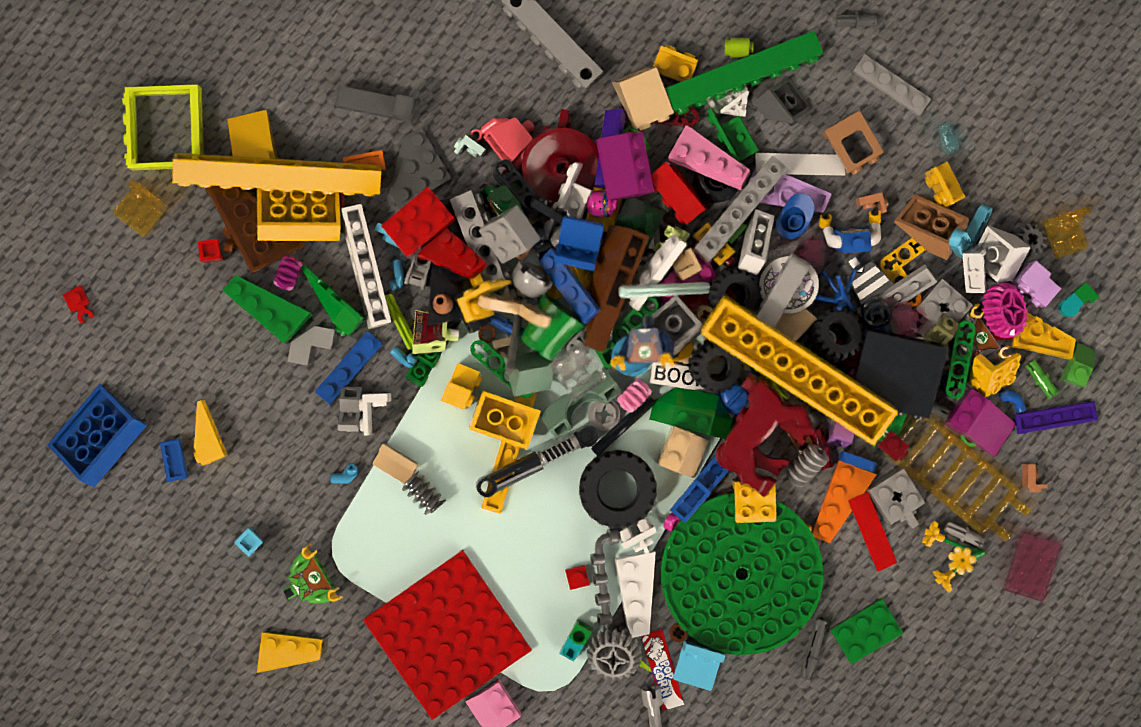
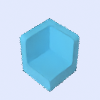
[234,527,264,557]

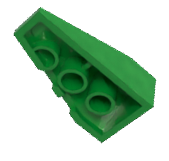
[301,264,366,337]

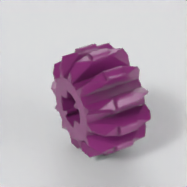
[274,255,302,291]

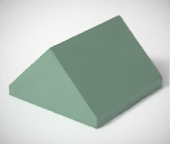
[504,351,555,397]

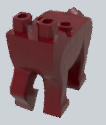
[716,373,816,498]

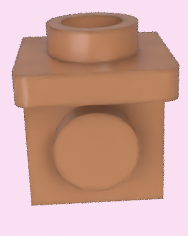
[855,192,888,214]
[1022,464,1048,493]

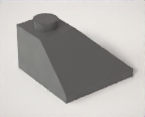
[753,77,813,123]

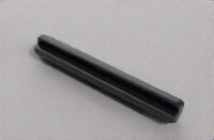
[591,396,656,456]

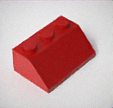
[651,161,710,225]

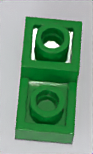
[405,352,442,387]

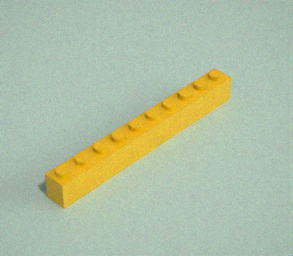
[173,153,381,196]

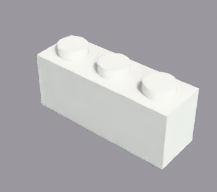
[738,209,774,275]

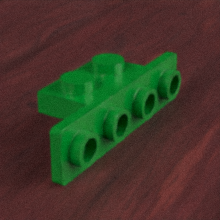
[706,108,759,181]

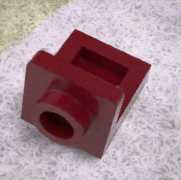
[544,109,573,131]
[877,430,910,462]

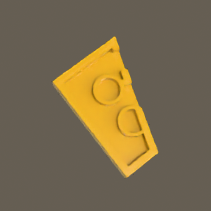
[1011,312,1076,360]
[257,632,323,673]

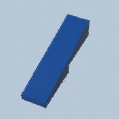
[670,454,729,523]

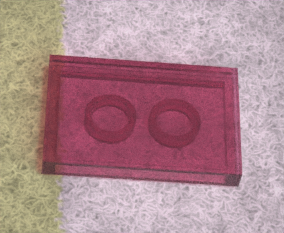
[1003,532,1061,602]

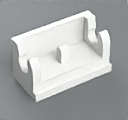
[963,248,989,293]

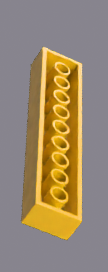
[701,295,898,445]

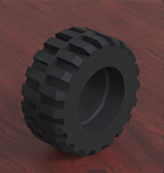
[579,450,657,529]

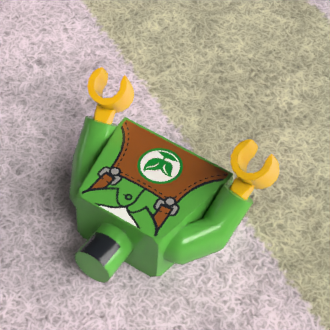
[283,544,343,604]

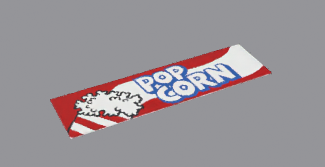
[641,629,684,711]

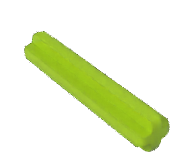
[385,294,413,350]

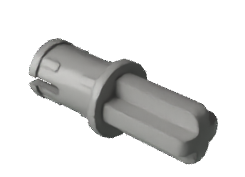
[944,521,985,548]

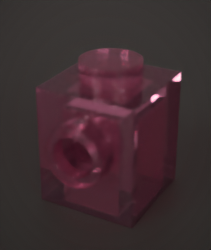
[798,240,825,270]
[891,304,919,336]

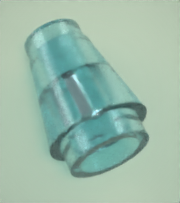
[938,123,960,155]

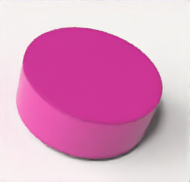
[663,512,681,532]

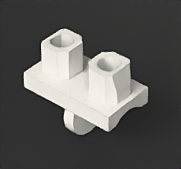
[619,518,657,554]

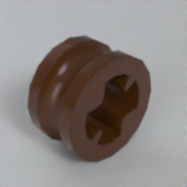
[478,325,496,343]
[669,623,688,642]

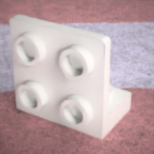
[359,393,391,436]

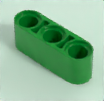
[612,296,661,342]

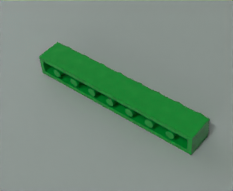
[665,31,823,115]

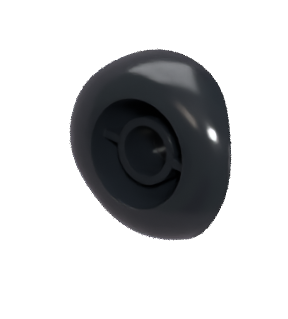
[694,172,738,203]

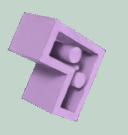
[1010,261,1061,308]

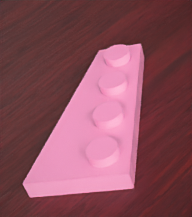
[668,126,750,190]

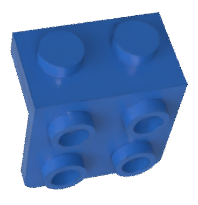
[554,216,604,271]

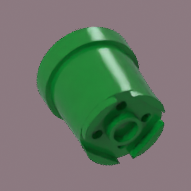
[520,294,586,361]

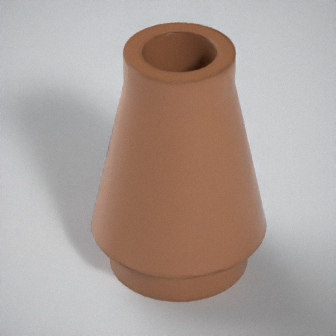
[433,294,453,314]

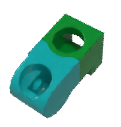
[1058,282,1100,317]
[559,619,593,662]

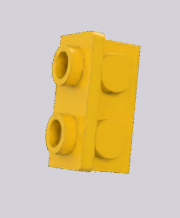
[653,45,698,83]

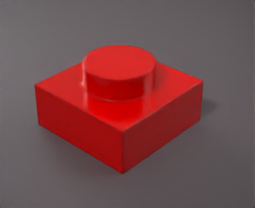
[565,565,590,590]

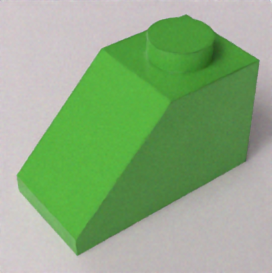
[1060,342,1096,387]

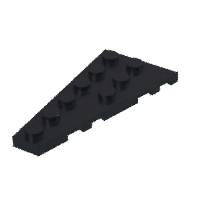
[427,198,478,327]

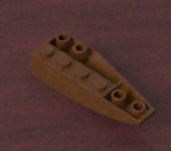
[584,224,650,353]

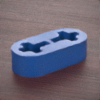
[839,451,878,473]

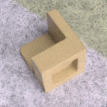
[671,248,702,280]

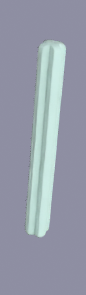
[619,282,710,298]

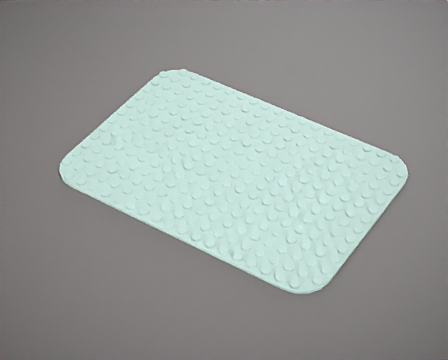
[332,238,751,692]

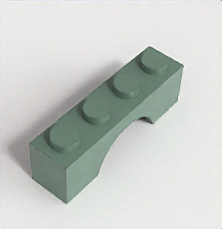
[539,367,622,440]

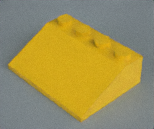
[257,188,341,241]

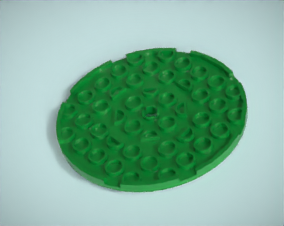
[661,493,824,655]

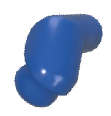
[999,389,1027,413]

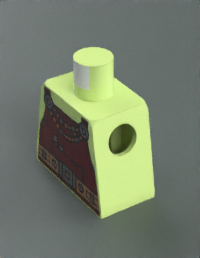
[412,310,459,354]

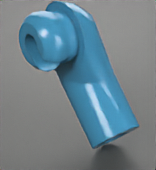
[389,260,404,291]
[390,346,417,368]

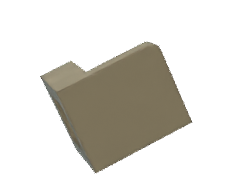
[492,337,517,364]

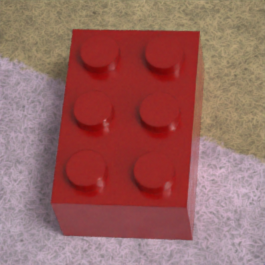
[381,187,456,259]

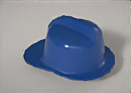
[776,193,815,239]
[717,370,755,414]

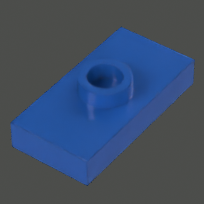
[160,439,188,482]

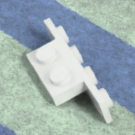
[544,162,593,238]

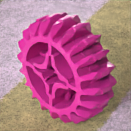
[982,283,1028,338]

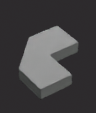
[287,326,335,366]

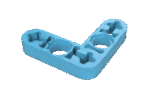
[949,204,992,259]

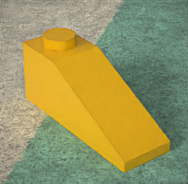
[194,400,228,466]

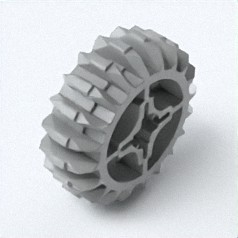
[587,628,642,680]

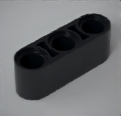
[493,160,539,213]

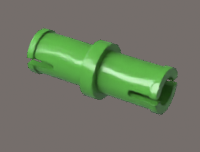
[1025,359,1059,399]

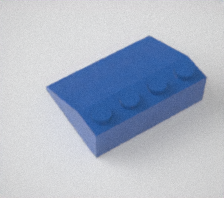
[48,384,147,487]

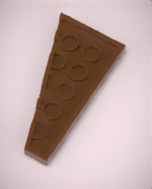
[204,185,306,274]

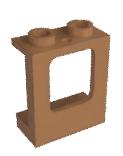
[822,110,884,175]

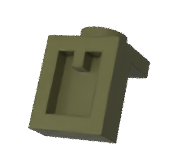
[923,313,959,344]

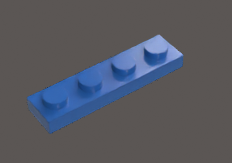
[538,248,601,324]
[315,331,383,405]

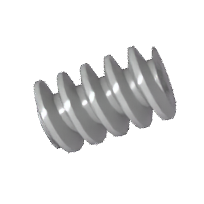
[787,443,829,487]

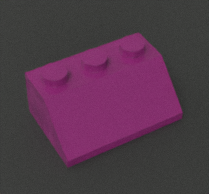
[596,132,654,200]

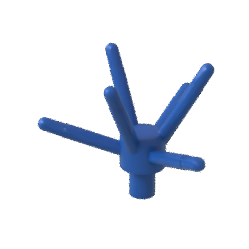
[814,268,857,311]

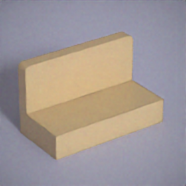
[372,443,419,484]

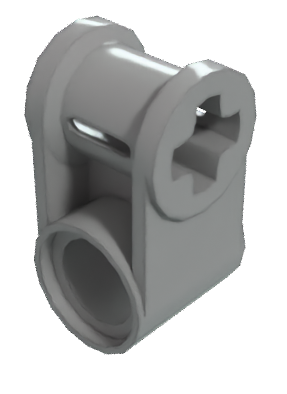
[404,250,432,290]

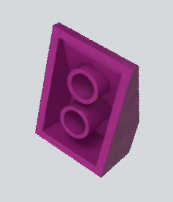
[944,388,1016,457]

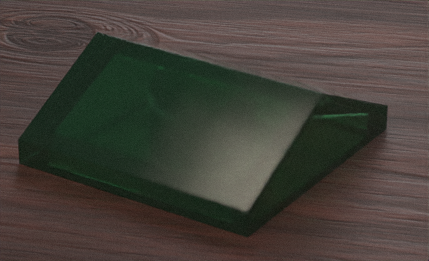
[615,197,665,249]

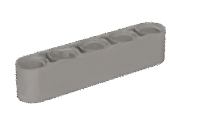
[755,253,810,327]

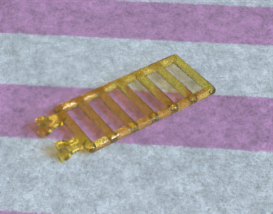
[884,415,1032,541]

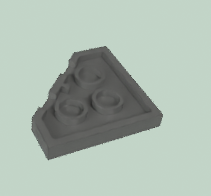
[389,127,452,209]

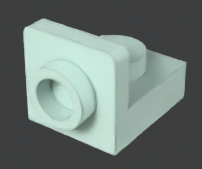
[454,135,486,158]

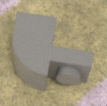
[338,387,363,432]

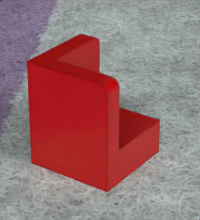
[197,239,225,263]

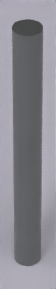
[505,314,522,374]

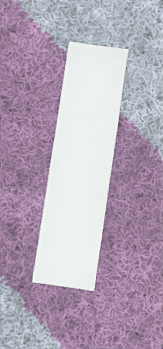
[755,153,845,176]

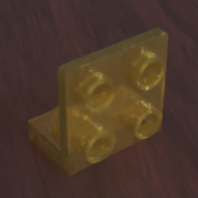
[113,179,169,237]
[1043,206,1091,259]

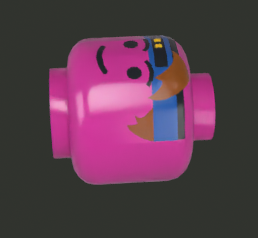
[587,191,618,217]

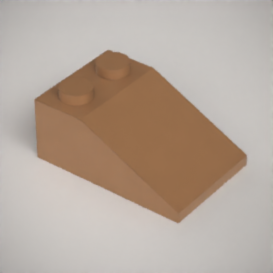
[895,195,969,260]

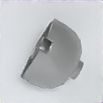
[512,260,553,299]

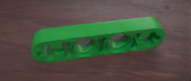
[945,321,975,399]
[470,340,533,398]

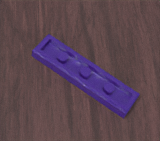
[595,108,626,188]
[1014,401,1098,434]

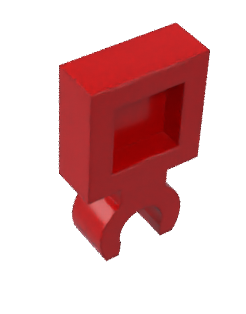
[62,285,94,323]

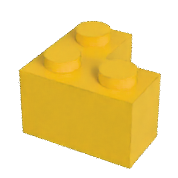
[441,363,483,410]

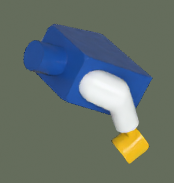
[819,210,881,253]

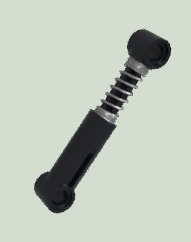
[476,426,598,497]

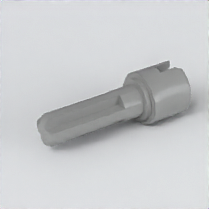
[641,685,663,727]

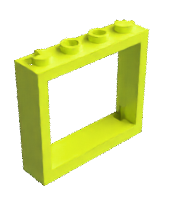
[122,85,204,170]

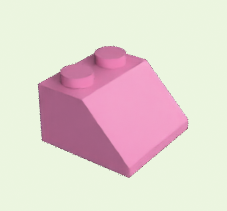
[465,679,521,727]

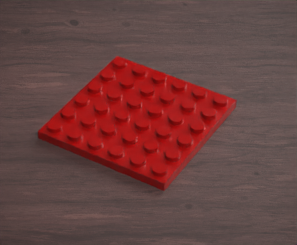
[363,550,532,720]

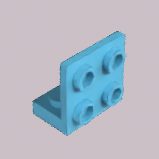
[673,640,726,691]

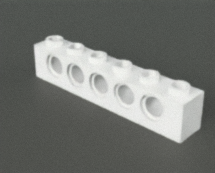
[340,204,391,329]

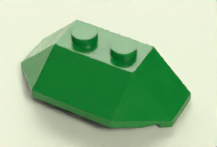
[649,387,732,439]

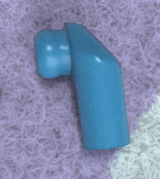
[331,463,358,484]

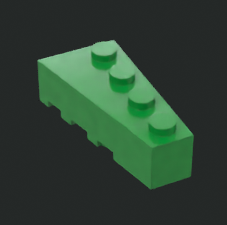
[222,275,313,344]

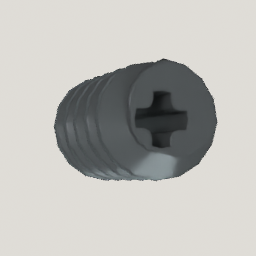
[402,471,446,515]

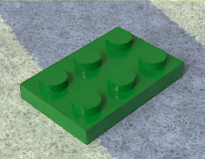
[830,598,903,665]

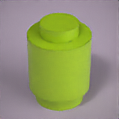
[725,37,753,58]

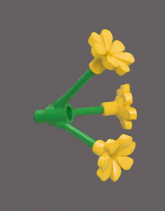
[922,520,985,593]

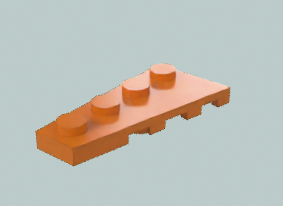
[812,460,877,543]

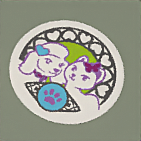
[759,256,819,314]

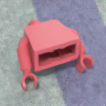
[471,118,535,175]

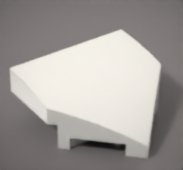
[707,86,749,117]

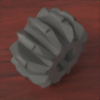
[1013,223,1048,257]

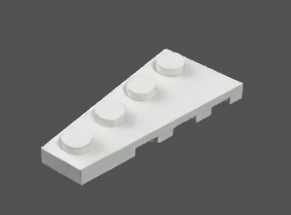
[625,234,687,311]
[615,550,655,638]

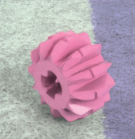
[617,379,652,413]

